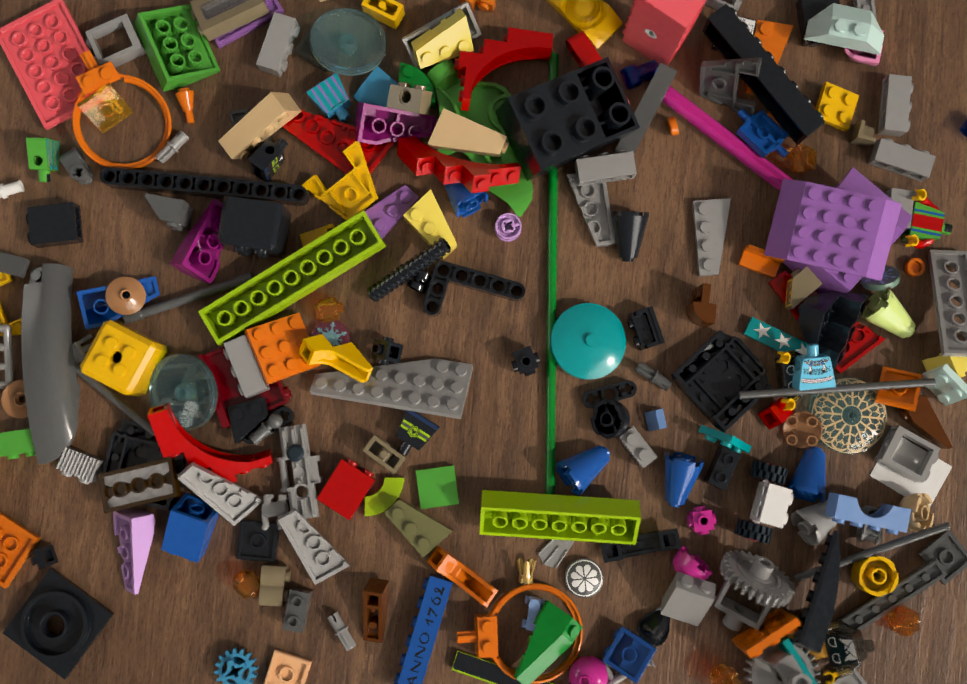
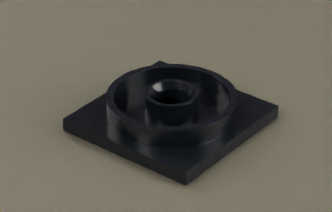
[3,568,115,680]

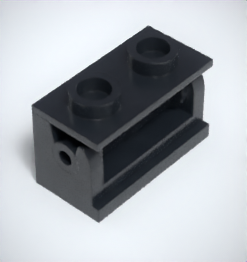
[627,306,665,351]
[703,446,741,491]

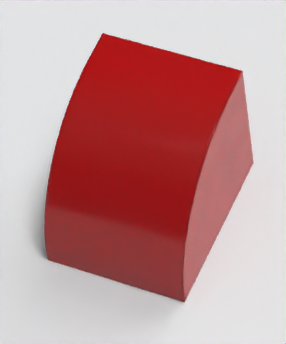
[758,397,793,430]

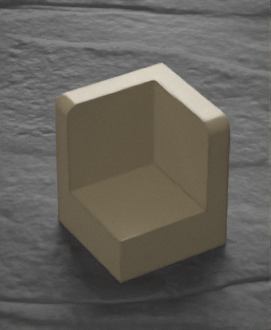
[850,120,876,148]

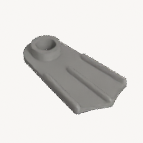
[538,539,574,569]

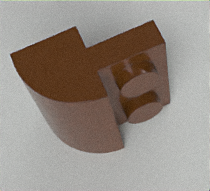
[686,283,717,327]

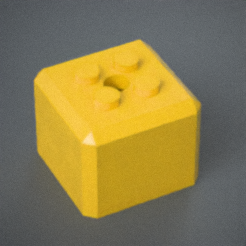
[80,320,168,396]

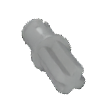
[156,130,189,164]
[327,611,356,651]

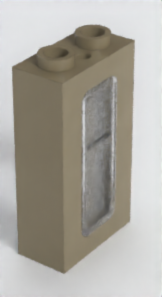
[190,0,270,41]

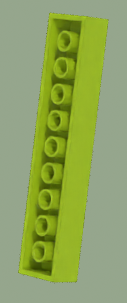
[198,210,387,346]

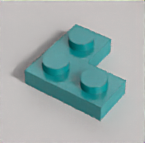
[698,425,752,454]

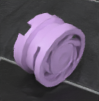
[495,213,522,242]

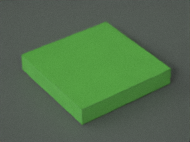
[416,465,459,509]

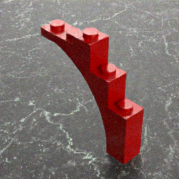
[454,27,553,111]
[397,136,521,193]
[147,403,273,483]

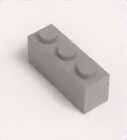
[256,12,300,77]
[878,74,914,137]
[868,138,936,182]
[574,150,637,186]
[223,335,270,398]

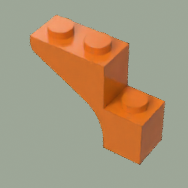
[427,546,498,607]

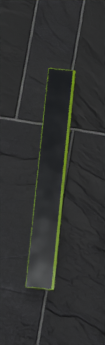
[451,650,556,684]

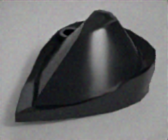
[637,607,670,646]

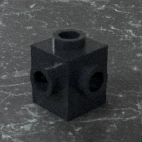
[370,337,403,365]
[511,346,540,377]

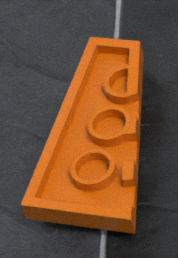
[745,20,794,95]

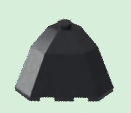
[797,292,868,369]

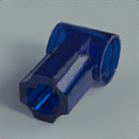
[620,60,659,90]

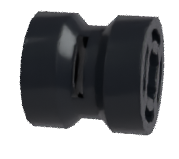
[407,271,432,294]

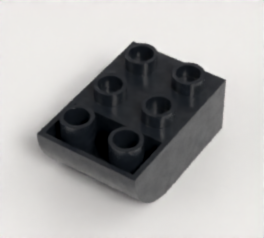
[495,57,640,181]

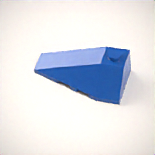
[76,276,160,330]

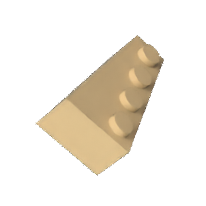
[218,92,302,160]

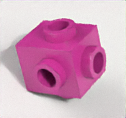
[686,506,716,535]

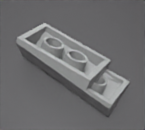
[401,1,482,70]

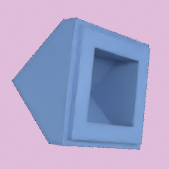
[644,409,667,431]

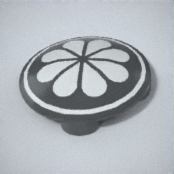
[565,558,604,598]

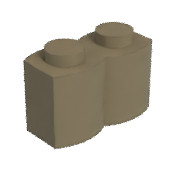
[259,563,291,607]

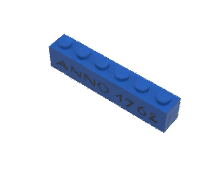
[393,573,453,684]

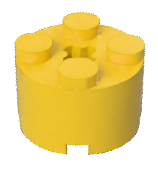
[851,555,899,596]

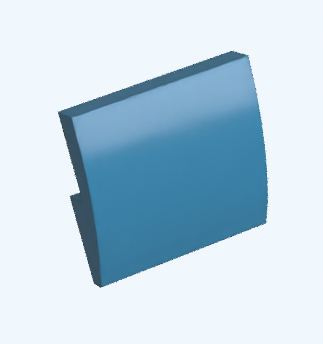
[354,66,398,107]

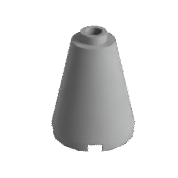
[790,500,838,546]

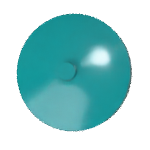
[550,303,626,380]

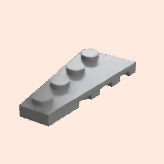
[566,173,616,247]
[692,198,731,277]
[178,462,263,526]
[278,508,350,585]

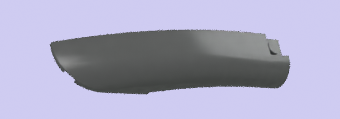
[21,263,80,465]

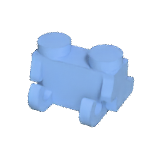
[521,595,545,631]

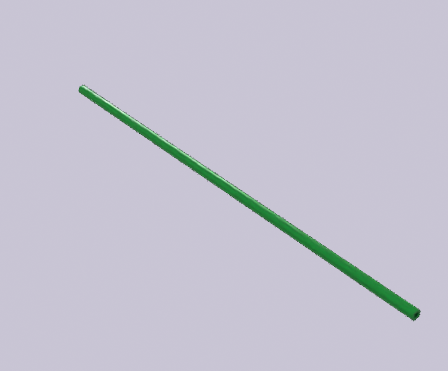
[545,53,559,495]

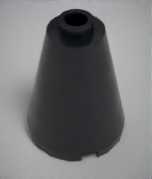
[611,211,649,262]

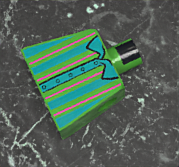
[26,138,60,182]

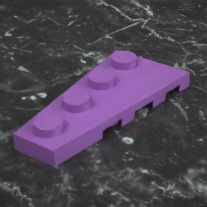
[365,185,420,239]

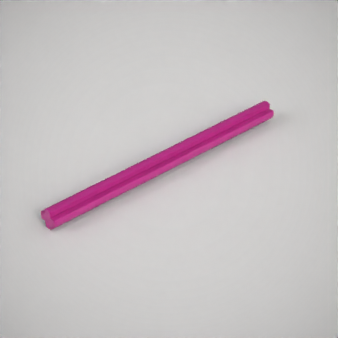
[662,86,793,191]

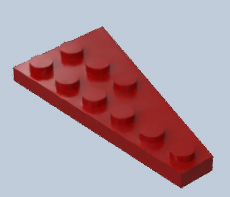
[282,109,395,175]
[768,271,886,374]

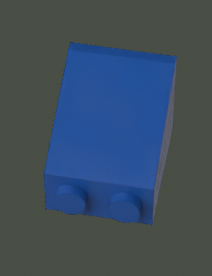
[161,493,219,563]

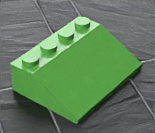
[134,4,220,92]

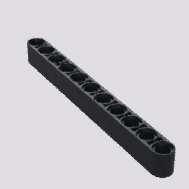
[100,167,310,206]

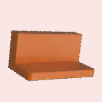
[737,244,784,278]

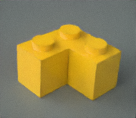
[361,0,405,30]

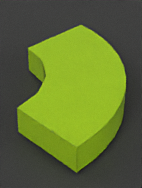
[365,477,404,516]

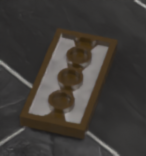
[98,457,181,513]

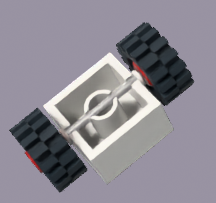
[734,460,793,544]

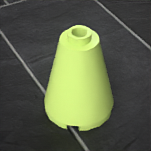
[862,288,916,338]

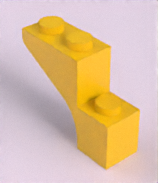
[298,334,373,383]

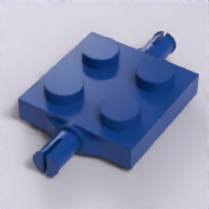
[736,108,789,159]

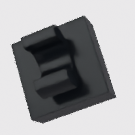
[30,544,59,569]

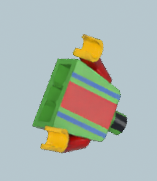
[902,189,953,249]

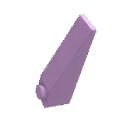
[113,510,155,595]

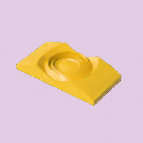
[546,0,623,50]

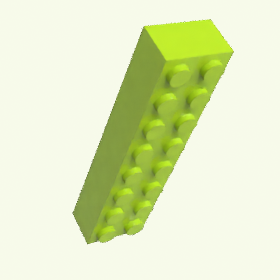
[479,490,641,545]

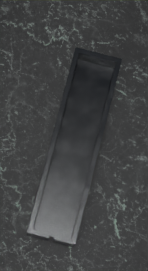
[702,4,825,146]

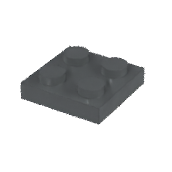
[917,530,967,585]

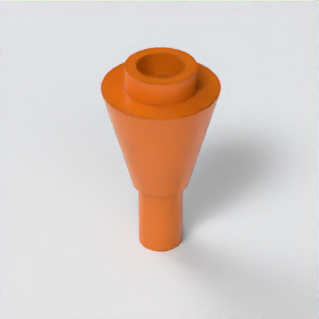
[175,88,195,124]

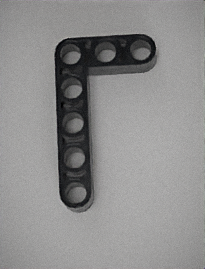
[424,261,525,317]

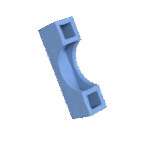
[825,492,911,535]

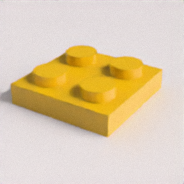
[815,82,859,132]

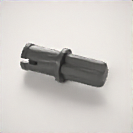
[635,362,673,391]

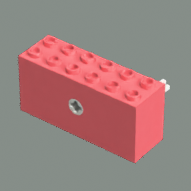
[622,0,707,66]

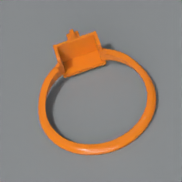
[72,50,172,169]
[456,583,583,684]

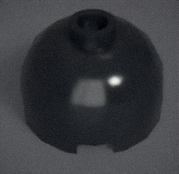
[591,400,630,439]

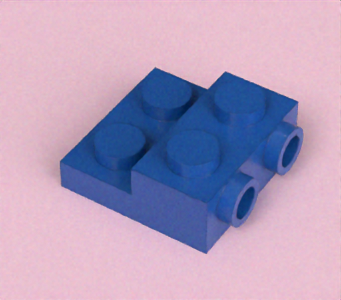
[603,627,657,684]

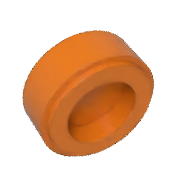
[667,116,679,136]
[904,258,925,277]

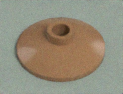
[105,277,146,315]
[1,380,28,419]

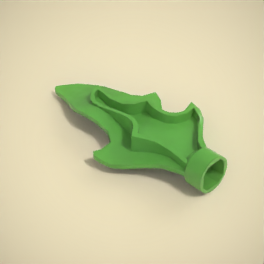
[427,60,533,217]

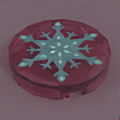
[312,320,350,347]

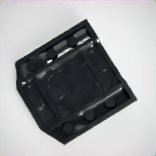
[671,330,772,432]
[102,419,186,510]

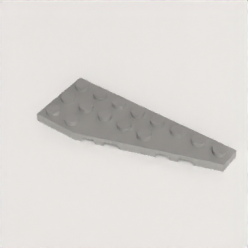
[310,359,473,419]

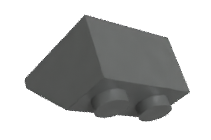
[145,193,194,232]

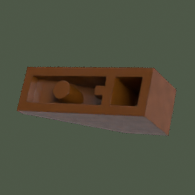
[899,395,952,449]
[363,578,389,643]

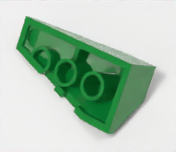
[514,600,583,684]

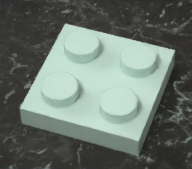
[922,363,967,406]

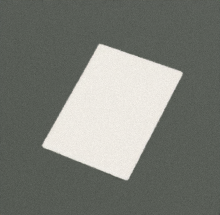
[870,437,952,506]

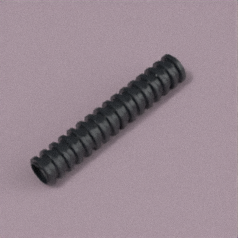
[367,237,451,302]

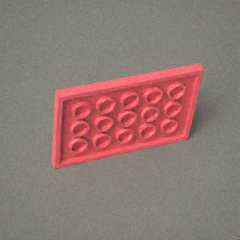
[0,0,114,130]

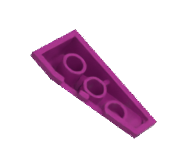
[355,102,436,145]
[170,199,224,284]

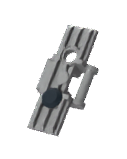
[276,424,323,519]

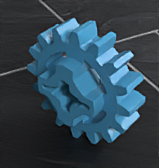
[214,647,259,684]

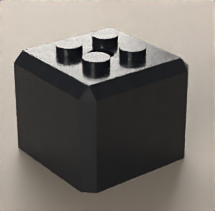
[218,196,291,259]

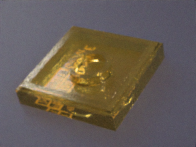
[77,82,134,134]

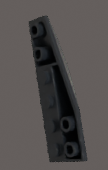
[793,530,840,654]

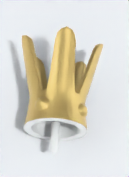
[517,558,537,584]

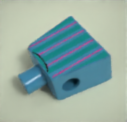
[306,73,351,122]

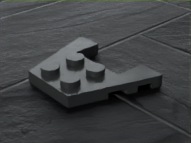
[699,57,762,116]

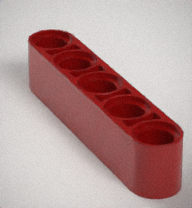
[565,30,630,104]

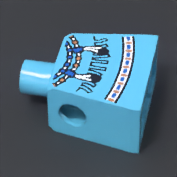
[792,344,836,391]

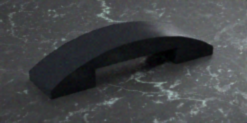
[600,528,681,563]

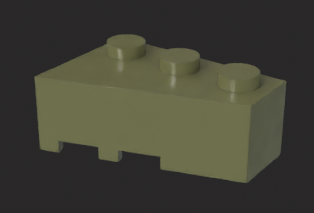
[385,499,453,557]

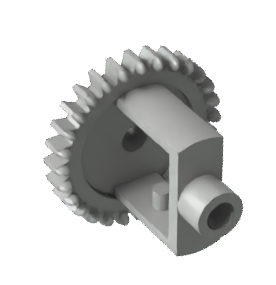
[713,549,795,631]
[744,636,821,684]

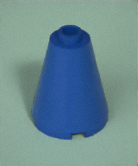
[444,182,489,218]
[556,445,610,496]
[786,446,826,503]
[665,451,704,507]

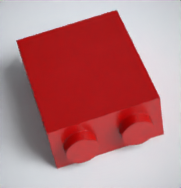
[317,458,376,520]

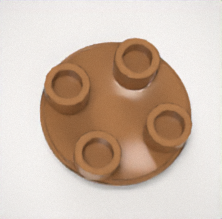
[782,411,822,449]

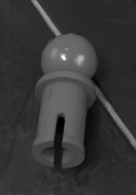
[249,413,283,445]

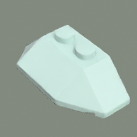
[804,3,884,55]

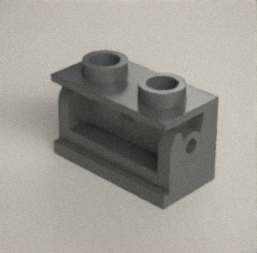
[282,586,313,633]

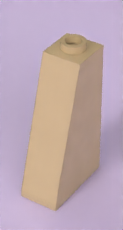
[428,108,509,157]

